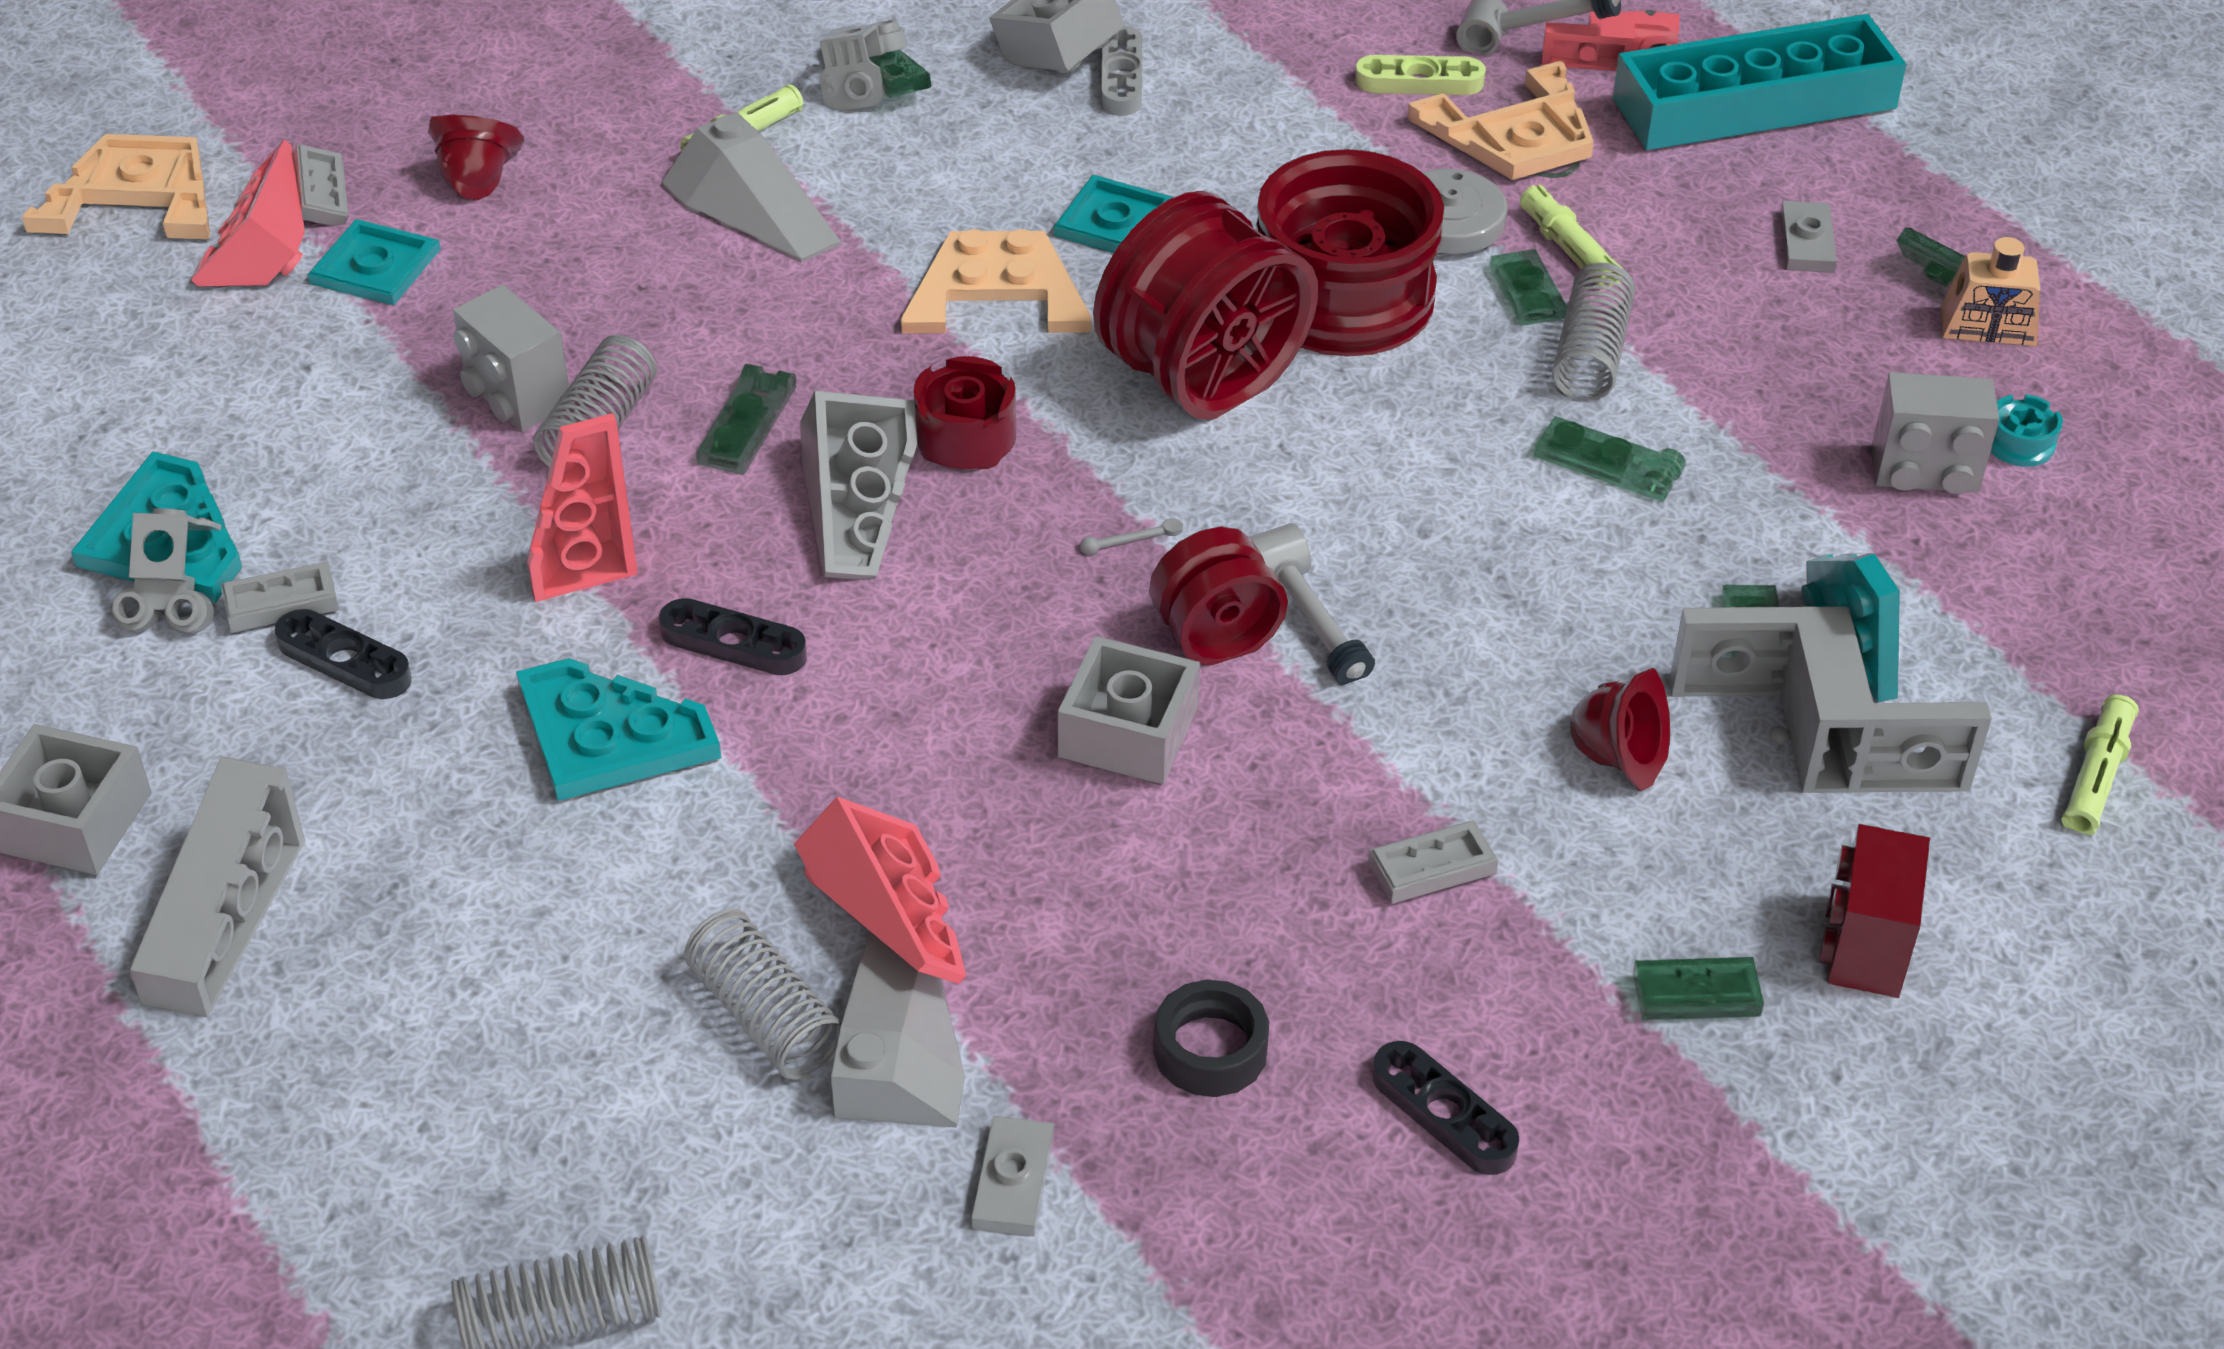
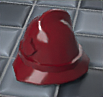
[428,114,524,201]
[1570,668,1671,791]

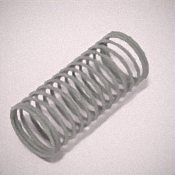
[1552,262,1636,400]
[533,335,657,468]
[684,909,842,1080]
[451,1235,662,1349]

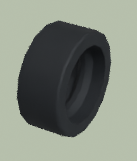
[1154,979,1269,1097]

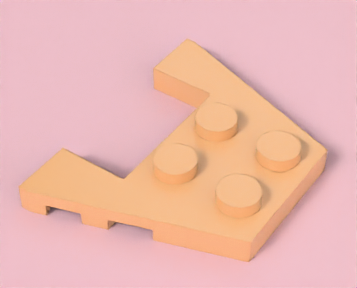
[1407,61,1594,180]
[22,134,210,240]
[901,229,1092,334]

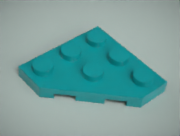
[71,451,242,603]
[1801,553,1900,703]
[516,658,722,801]

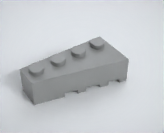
[129,756,305,1018]

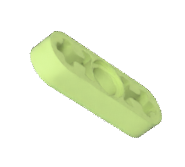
[1355,55,1486,95]

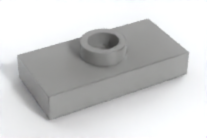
[293,144,349,226]
[1781,201,1837,273]
[221,561,339,633]
[1368,820,1499,904]
[971,1116,1054,1237]

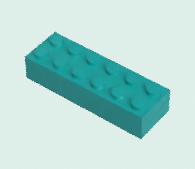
[1612,14,1907,150]

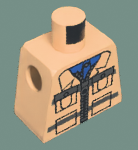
[1940,237,2040,346]

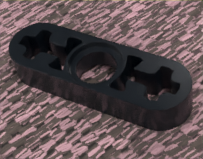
[659,598,807,675]
[275,609,412,699]
[1372,1041,1519,1175]

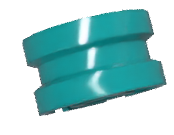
[1991,394,2063,467]

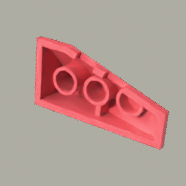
[191,139,305,286]
[527,413,638,602]
[794,796,966,984]

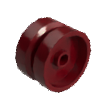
[1149,526,1288,666]

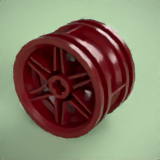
[1256,149,1444,357]
[1093,191,1318,420]

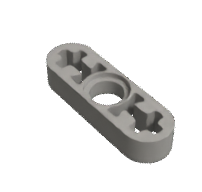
[1101,26,1142,116]

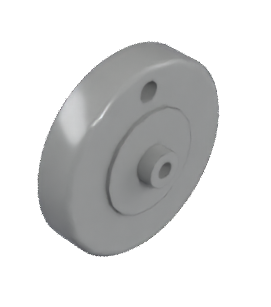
[1422,169,1508,254]

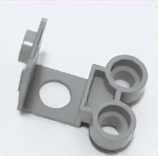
[819,19,907,110]
[111,508,221,633]

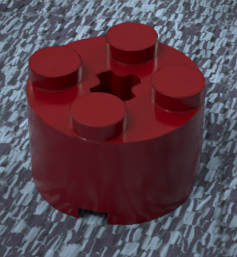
[913,356,1016,469]

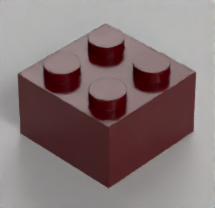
[1819,824,1930,998]

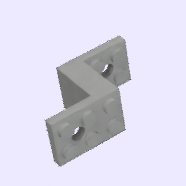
[1669,607,1992,793]

